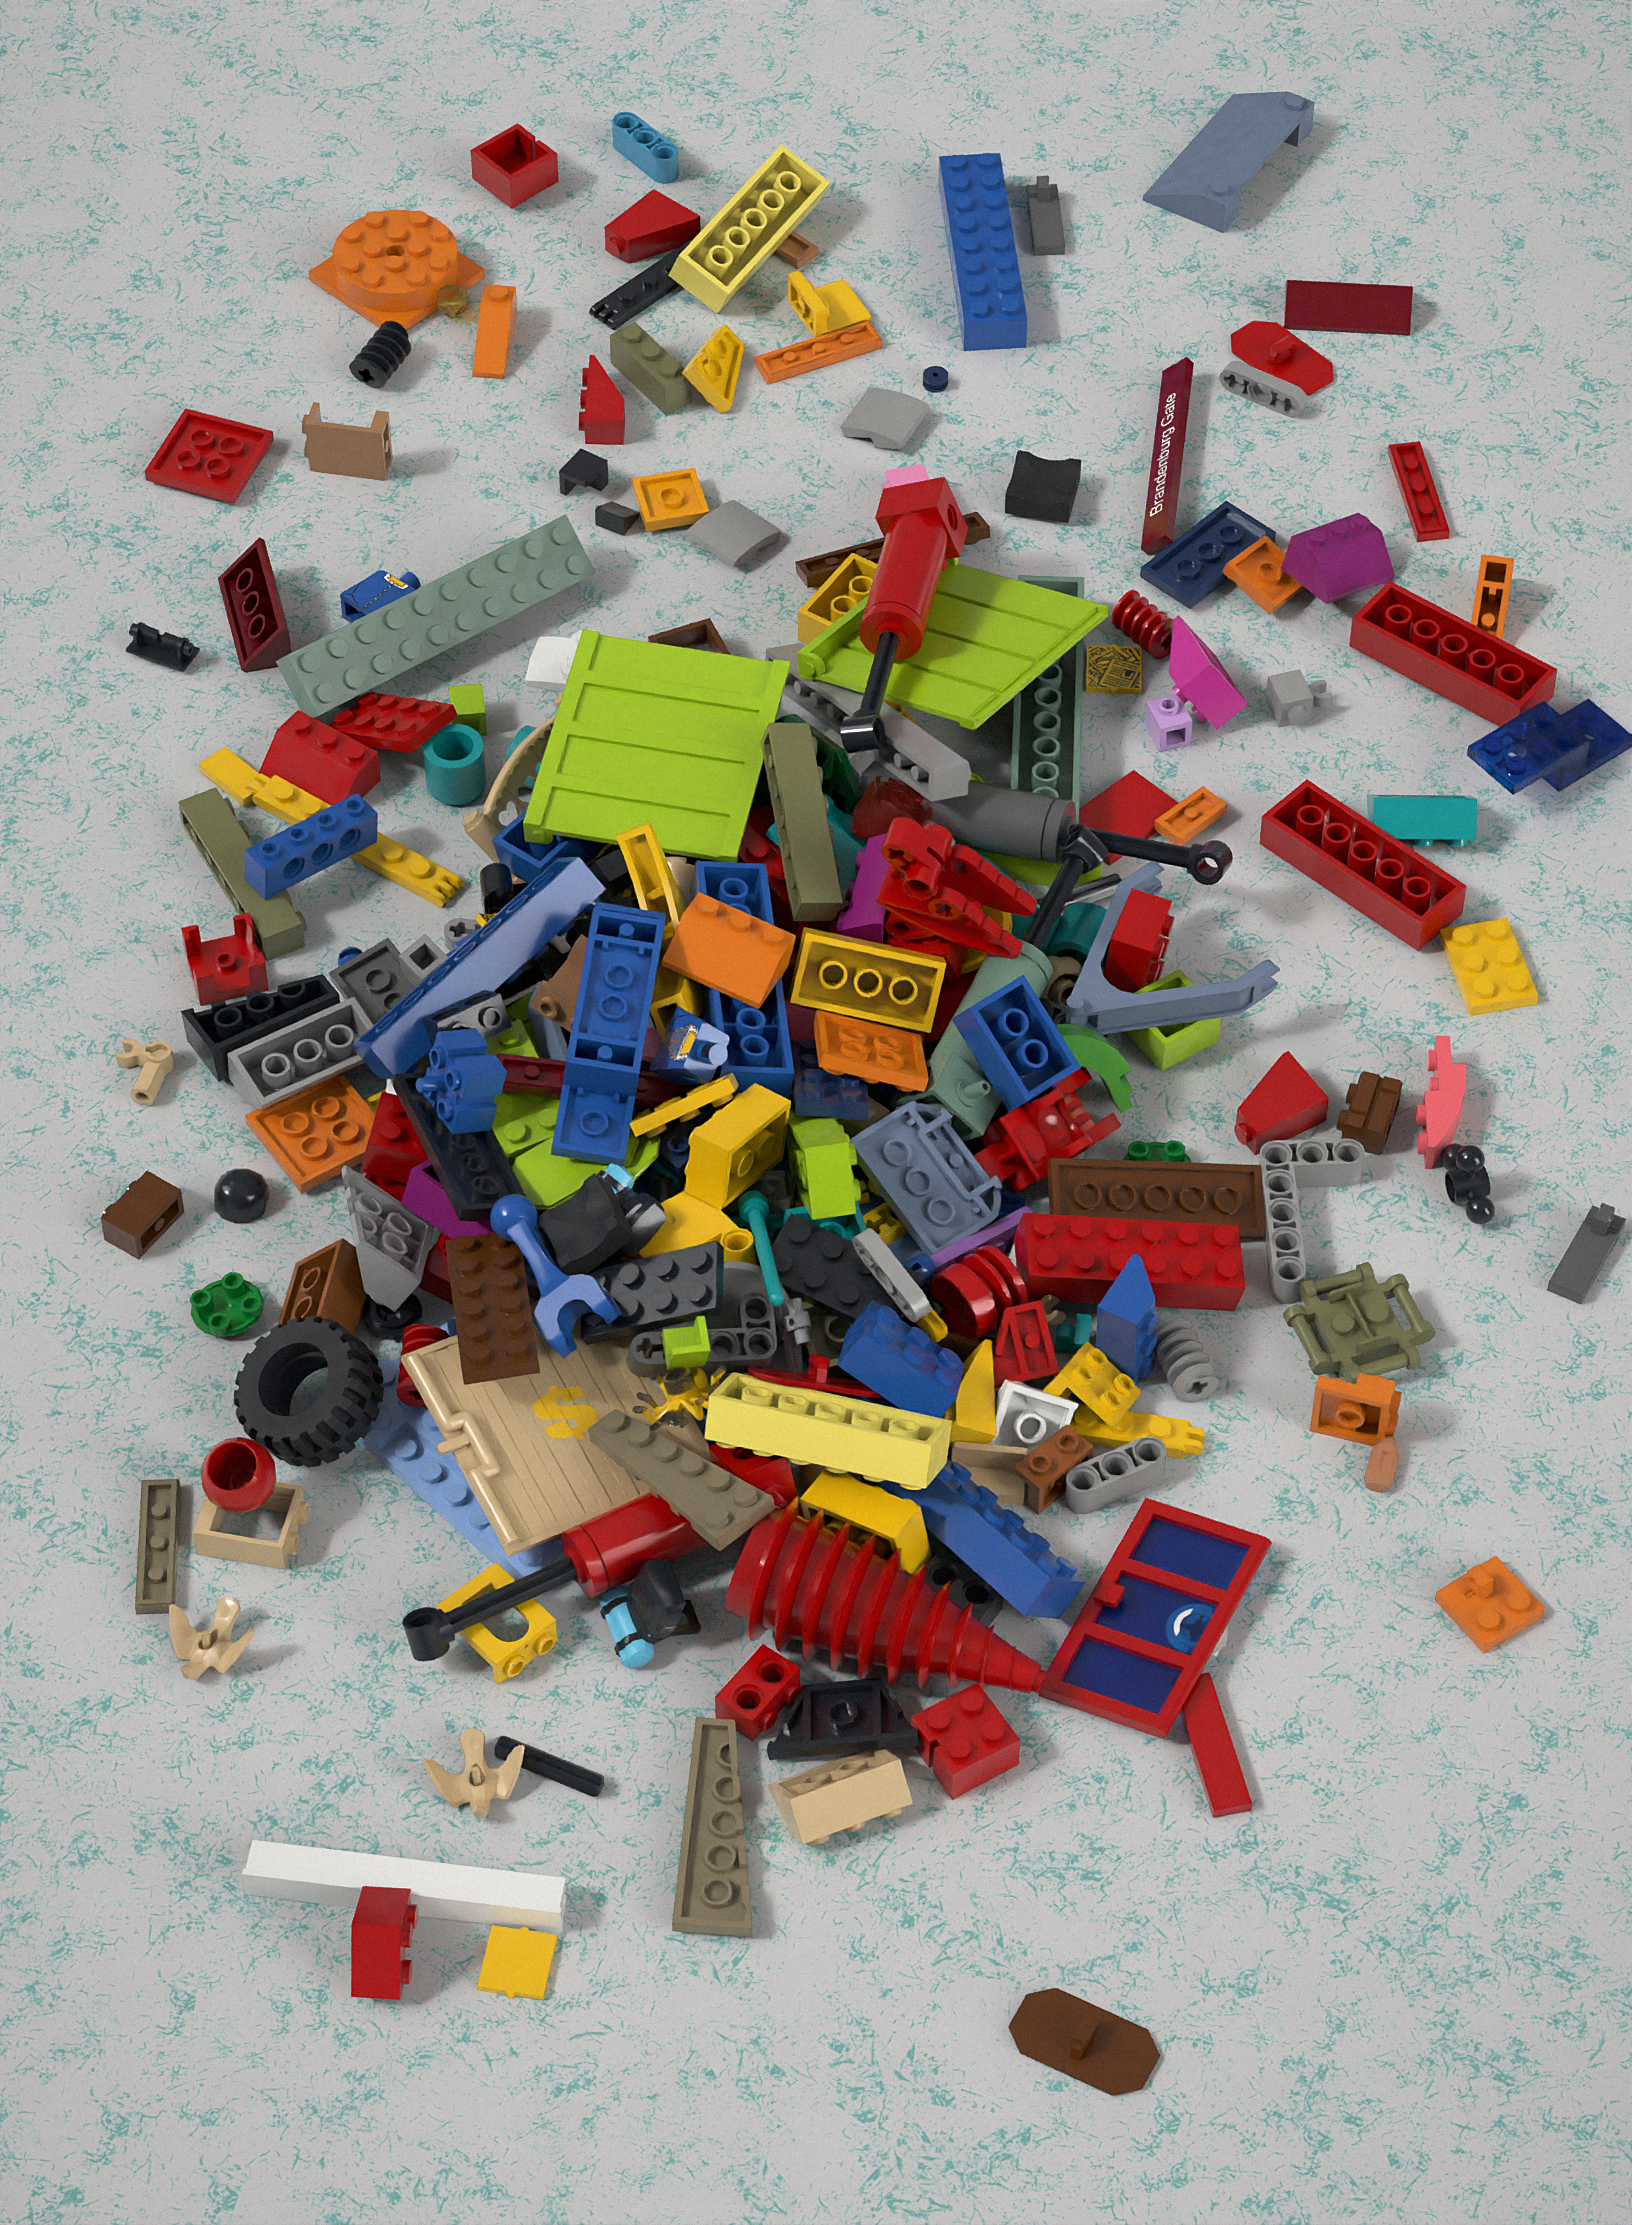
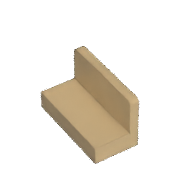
[951,1441,1028,1505]

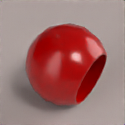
[201,1437,277,1514]

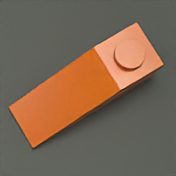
[472,284,518,379]
[1471,554,1514,640]

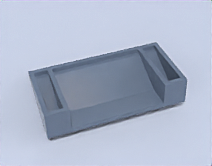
[1143,91,1315,233]

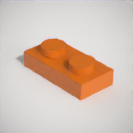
[1154,786,1227,846]

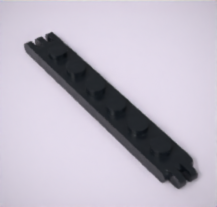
[589,234,698,330]

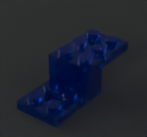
[1467,698,1632,795]

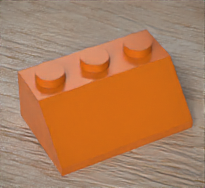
[661,892,796,1009]

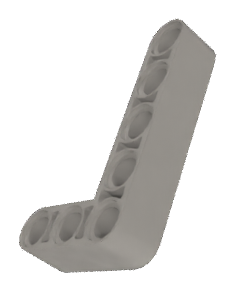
[1259,1138,1365,1304]

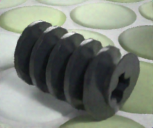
[349,321,412,389]

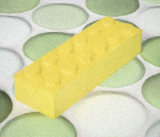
[668,144,830,314]
[704,1372,952,1490]

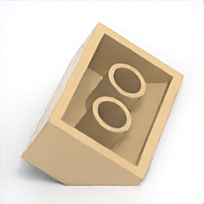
[768,1749,913,1846]

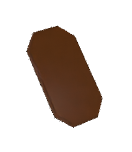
[1008,1988,1160,2096]

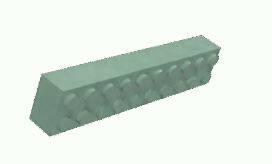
[276,514,596,718]
[1011,575,1085,825]

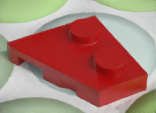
[993,1300,1059,1389]

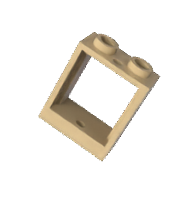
[193,1482,309,1570]

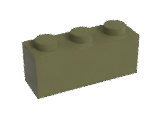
[610,322,692,416]

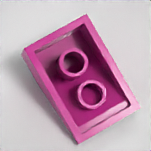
[1169,615,1248,730]

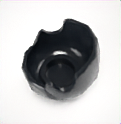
[214,1168,269,1223]

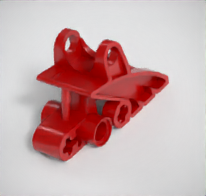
[876,817,1038,959]
[973,1066,1121,1194]

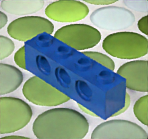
[244,793,378,900]

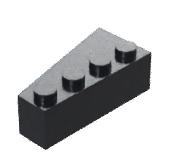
[181,974,340,1082]

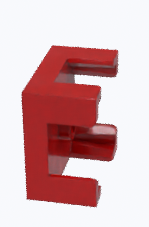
[181,912,269,1006]

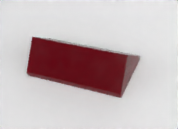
[1284,280,1413,336]
[218,537,291,673]

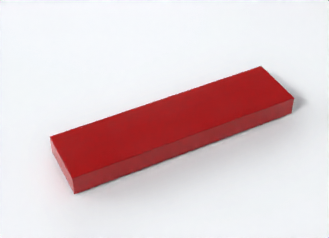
[1388,441,1450,542]
[1171,1672,1252,1818]

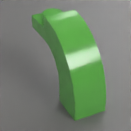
[1055,1024,1133,1113]

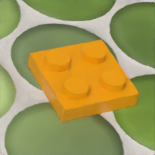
[632,468,709,532]

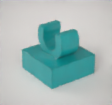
[1055,1313,1092,1355]

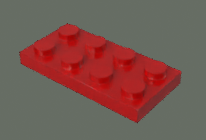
[329,692,458,753]

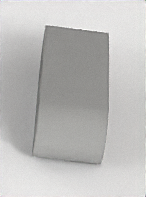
[1065,1436,1167,1514]

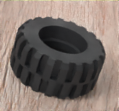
[234,1316,384,1467]

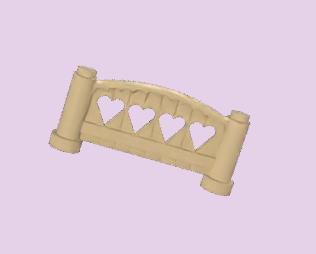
[462,692,563,884]

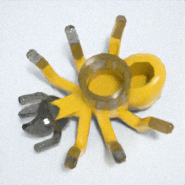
[632,1365,726,1432]

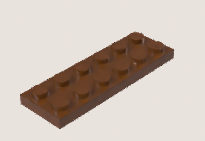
[1047,1158,1266,1239]
[445,1232,540,1385]

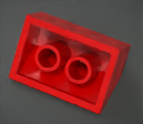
[259,710,381,806]

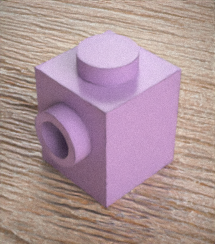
[1145,694,1193,752]

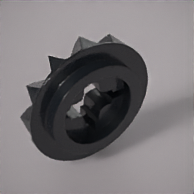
[363,1293,423,1340]

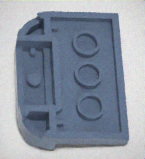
[850,1101,1002,1256]

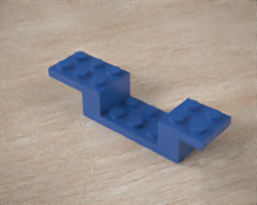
[551,902,667,1167]

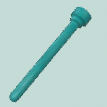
[738,1191,784,1306]

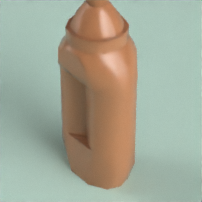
[1364,1431,1399,1493]

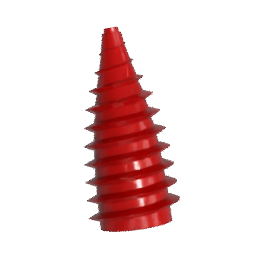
[725,1496,1047,1694]

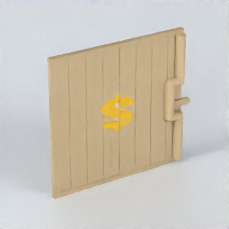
[401,1304,712,1557]

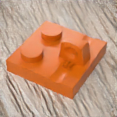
[1222,535,1305,615]
[1435,1556,1545,1653]

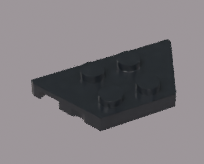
[767,1678,920,1760]

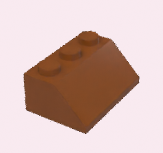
[277,1238,366,1336]

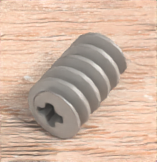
[1153,1317,1219,1402]

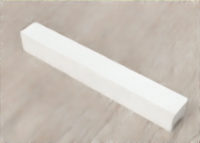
[242,1840,567,1934]

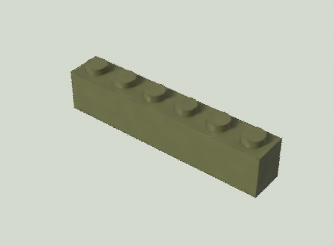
[761,723,845,921]
[178,787,307,961]

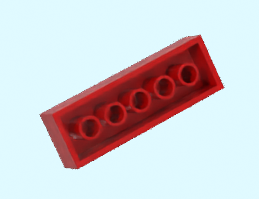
[1349,581,1558,736]
[1259,779,1467,951]
[1014,1213,1246,1311]

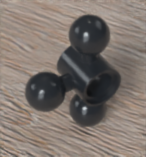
[1440,1143,1495,1224]

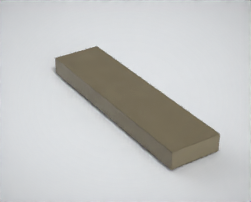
[135,1479,181,1615]

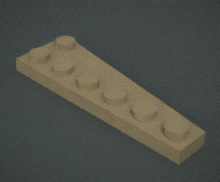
[588,1409,775,1551]
[672,1717,752,1937]

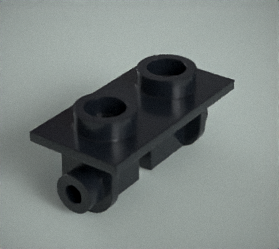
[126,622,200,672]

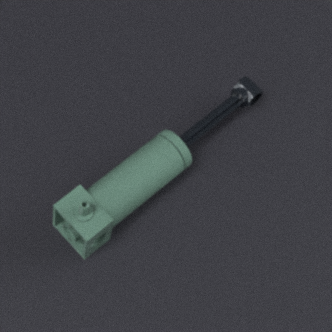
[889,823,1108,1142]

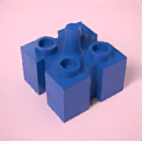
[416,1028,507,1134]

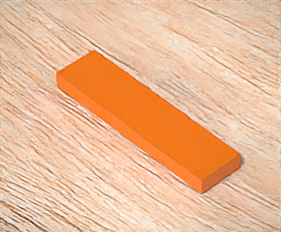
[754,320,882,385]

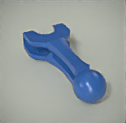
[490,1194,621,1359]

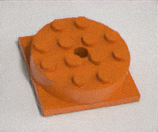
[308,210,485,331]

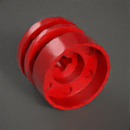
[930,1245,1028,1341]

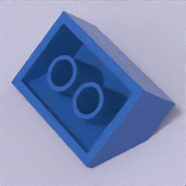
[1096,1253,1158,1386]

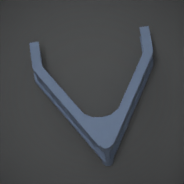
[1065,861,1280,1035]

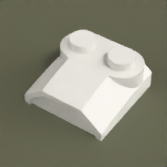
[525,629,595,692]
[989,1379,1079,1454]

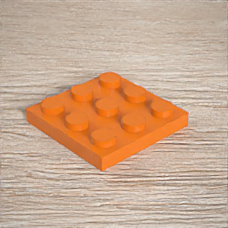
[813,1010,929,1092]
[245,1073,375,1194]

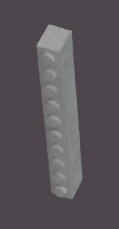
[765,643,971,802]

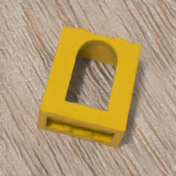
[436,1562,557,1685]

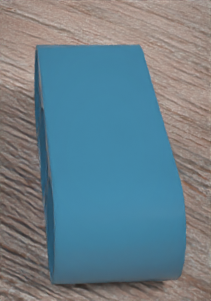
[612,112,679,184]

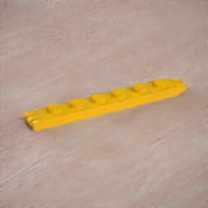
[245,774,464,907]
[994,1390,1206,1459]

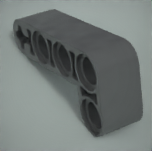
[626,1292,777,1378]

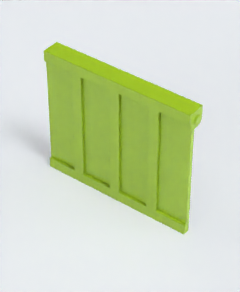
[797,558,1109,730]
[523,629,791,863]

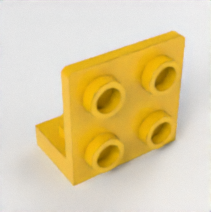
[788,270,871,338]
[1042,1341,1141,1427]

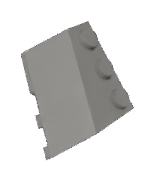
[341,1165,435,1312]

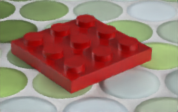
[145,408,274,504]

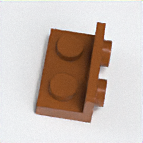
[1014,1425,1094,1515]

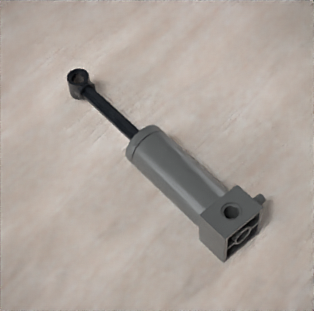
[858,760,1233,885]

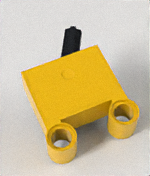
[621,1174,757,1265]

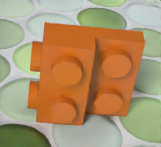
[1310,1373,1402,1447]

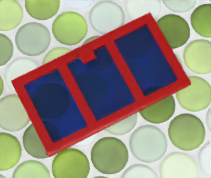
[1039,1498,1272,1739]

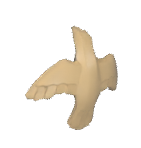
[169,1596,255,1680]
[422,1728,525,1819]

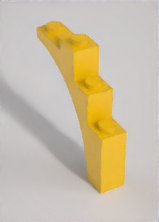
[616,821,704,1038]

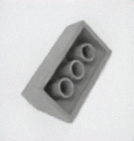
[227,997,374,1109]

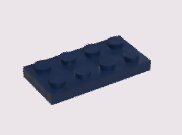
[1140,501,1276,609]
[791,1039,869,1121]

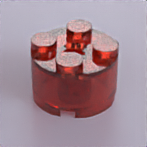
[851,776,933,840]

